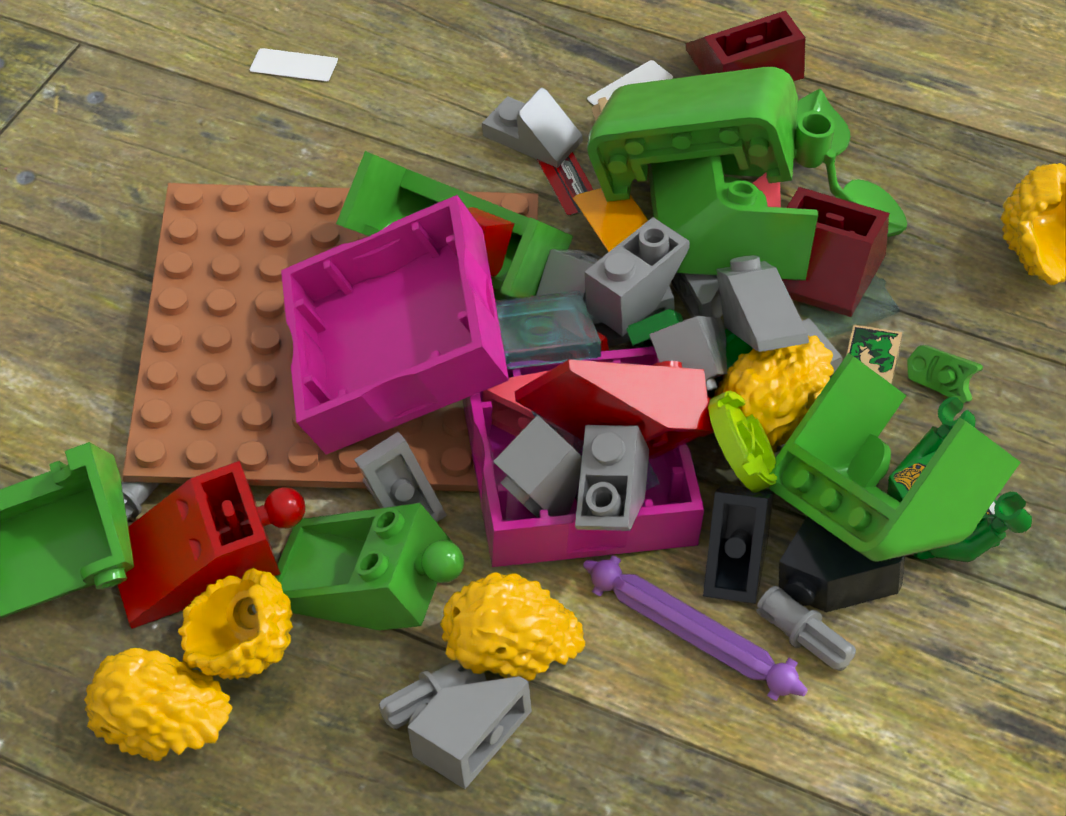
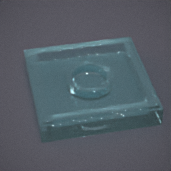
[495,291,601,369]

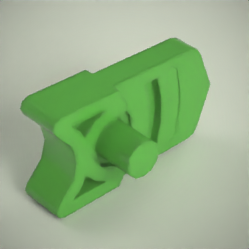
[907,345,983,403]

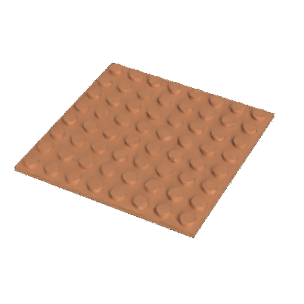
[122,183,538,492]

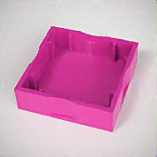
[281,195,509,454]
[463,347,704,567]

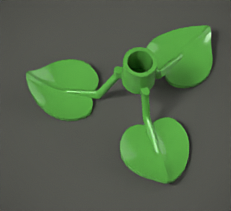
[724,89,907,237]

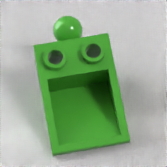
[275,503,464,630]

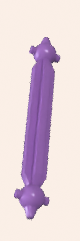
[583,555,808,701]

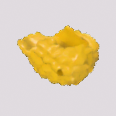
[1000,163,1066,286]
[714,335,834,453]
[178,568,293,680]
[440,572,585,681]
[84,648,232,762]

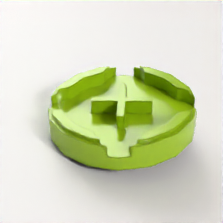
[708,390,777,493]

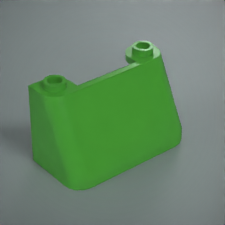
[587,67,798,202]
[0,442,134,619]

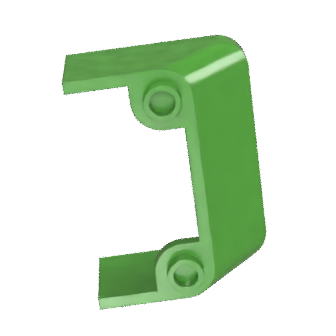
[336,151,574,308]
[649,154,818,280]
[769,353,1021,561]

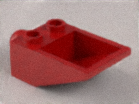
[515,359,714,459]
[118,461,306,629]

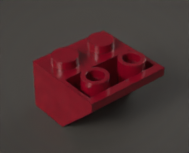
[686,10,806,82]
[782,187,890,317]

